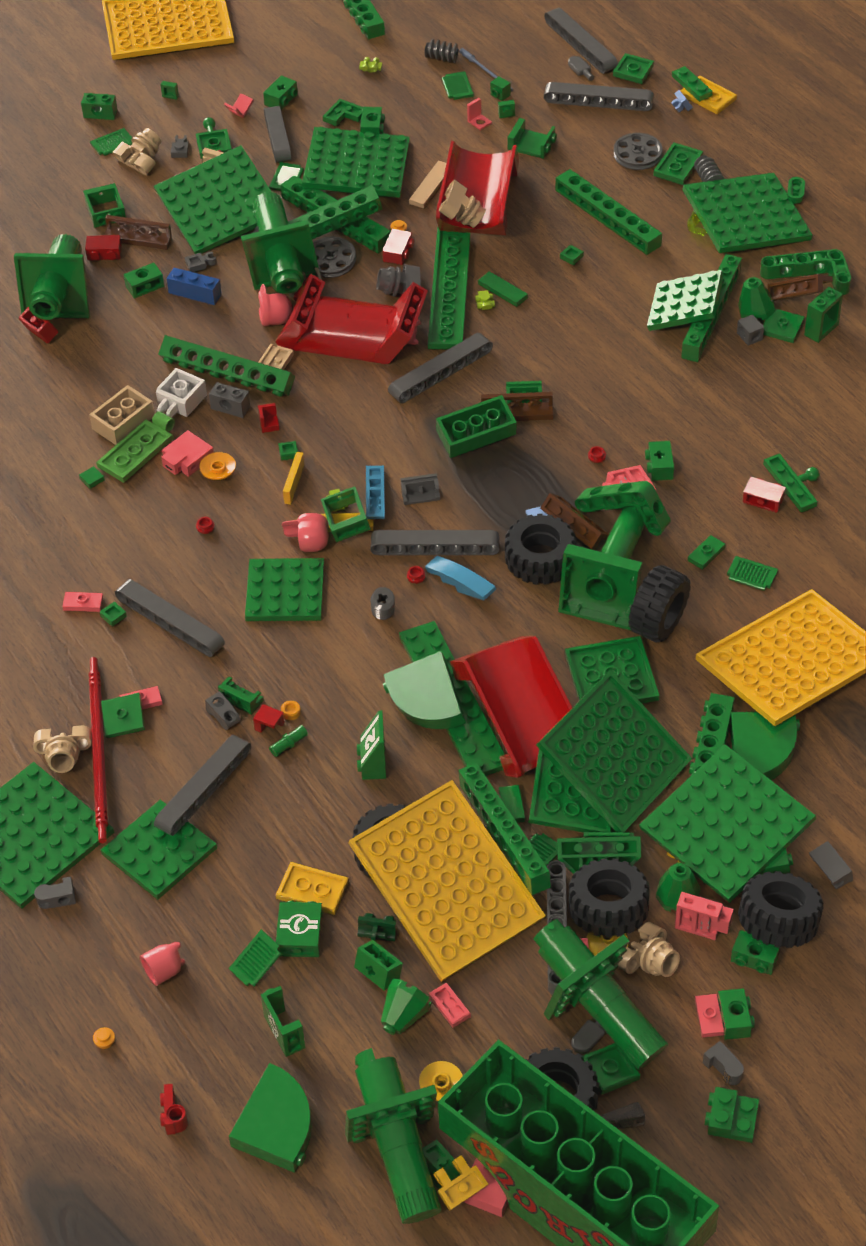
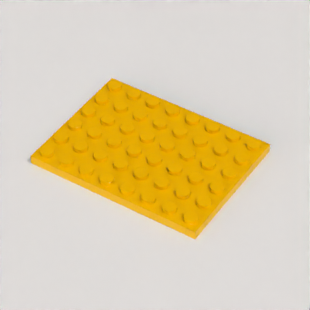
[102,0,234,60]
[695,589,866,726]
[348,780,546,982]

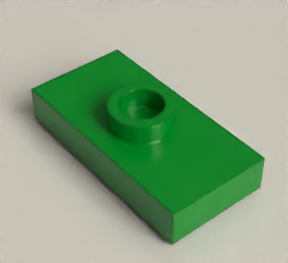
[687,535,726,570]

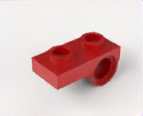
[160,1084,188,1135]

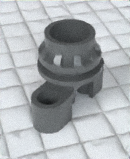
[376,264,421,297]

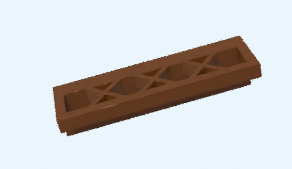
[104,215,172,250]
[768,274,833,302]
[481,392,553,421]
[540,493,609,550]

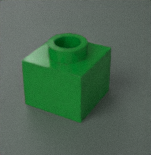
[490,76,511,101]

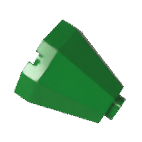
[738,277,775,320]
[656,862,701,912]
[381,979,432,1035]

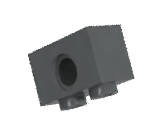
[209,382,250,418]

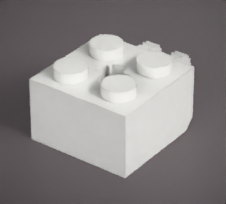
[156,368,207,417]

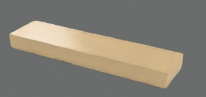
[409,161,446,208]

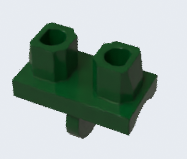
[357,913,396,942]

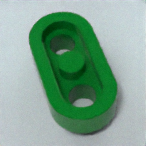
[787,177,805,204]

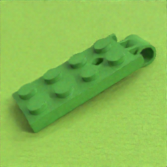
[96,411,175,483]

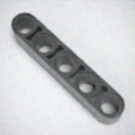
[264,106,292,163]

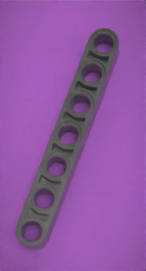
[544,7,618,74]
[544,82,654,111]
[388,333,493,403]
[370,530,499,555]
[115,579,225,657]
[154,735,251,836]
[547,860,567,995]

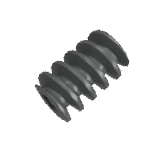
[424,38,459,63]
[694,155,724,182]
[370,587,395,620]

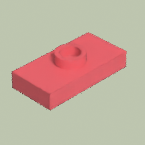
[62,592,104,612]
[119,686,162,709]
[429,983,471,1028]
[695,994,724,1038]

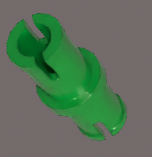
[269,725,308,757]

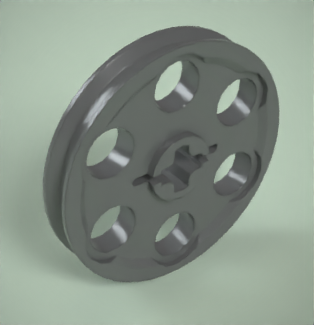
[614,133,662,170]
[313,236,356,278]

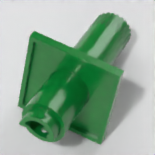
[241,192,320,294]
[14,234,90,320]
[533,919,668,1070]
[345,1048,442,1224]

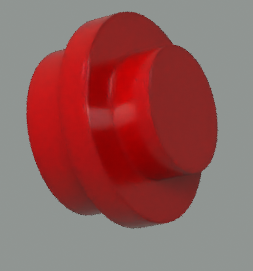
[588,446,606,463]
[196,516,215,534]
[407,566,425,584]

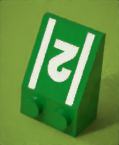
[357,710,386,780]

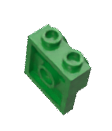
[704,1087,759,1143]

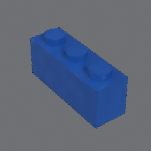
[166,268,222,305]

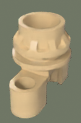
[112,128,162,175]
[439,180,486,228]
[33,725,92,773]
[618,922,680,977]

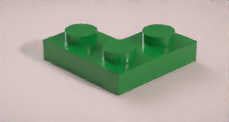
[323,98,363,126]

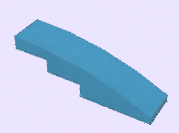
[366,466,385,519]
[425,556,496,600]

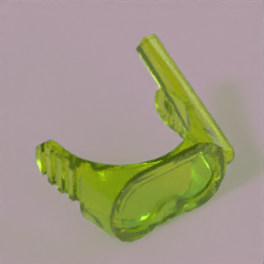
[687,210,707,236]

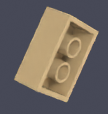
[89,385,155,445]

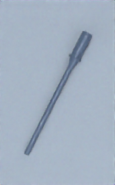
[459,48,513,91]

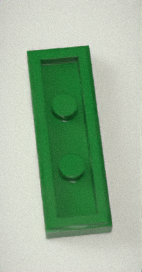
[478,271,528,307]

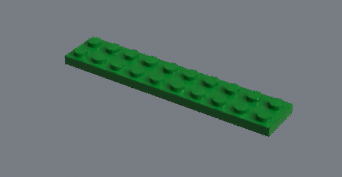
[428,227,471,349]
[399,621,505,776]

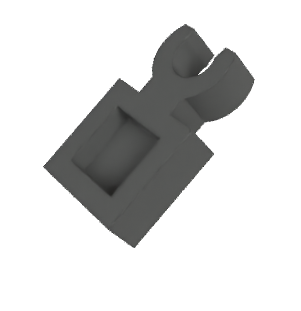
[171,135,189,158]
[185,252,216,272]

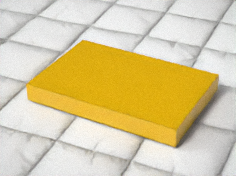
[680,76,737,115]
[276,862,349,915]

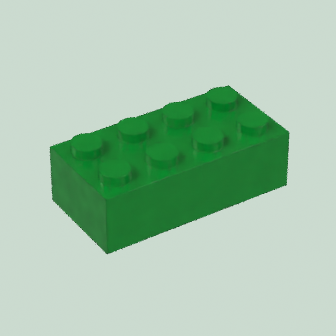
[436,395,517,458]

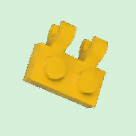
[433,1155,488,1211]

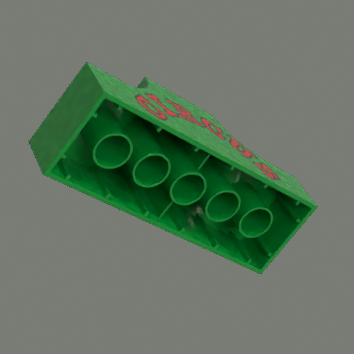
[438,1039,719,1246]

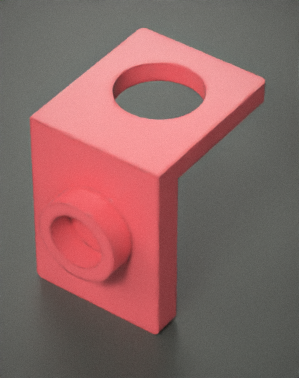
[224,94,254,118]
[467,98,492,130]

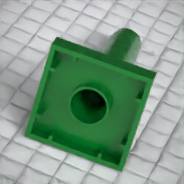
[558,506,645,630]

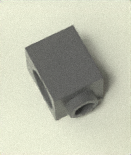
[737,315,764,346]

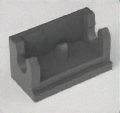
[400,473,440,505]
[809,841,853,889]

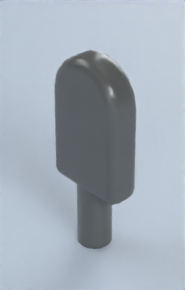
[568,56,594,81]
[571,1020,605,1054]

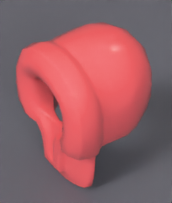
[258,284,292,327]
[282,513,329,552]

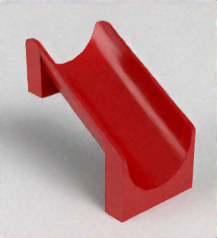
[436,141,519,235]
[276,274,428,364]
[450,636,572,778]

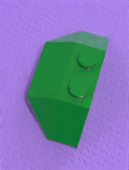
[557,836,641,875]

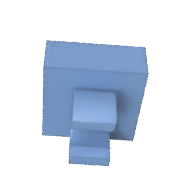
[671,90,693,112]

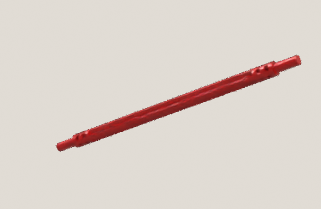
[89,657,108,843]

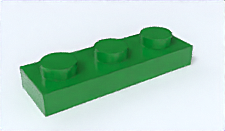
[672,66,713,102]

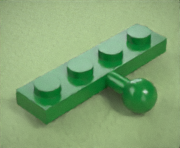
[763,453,820,512]

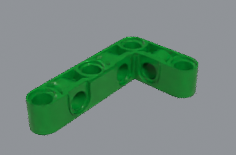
[760,249,851,295]
[575,481,671,536]

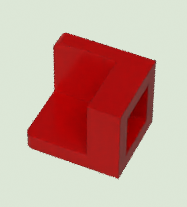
[258,403,280,433]
[253,704,285,733]

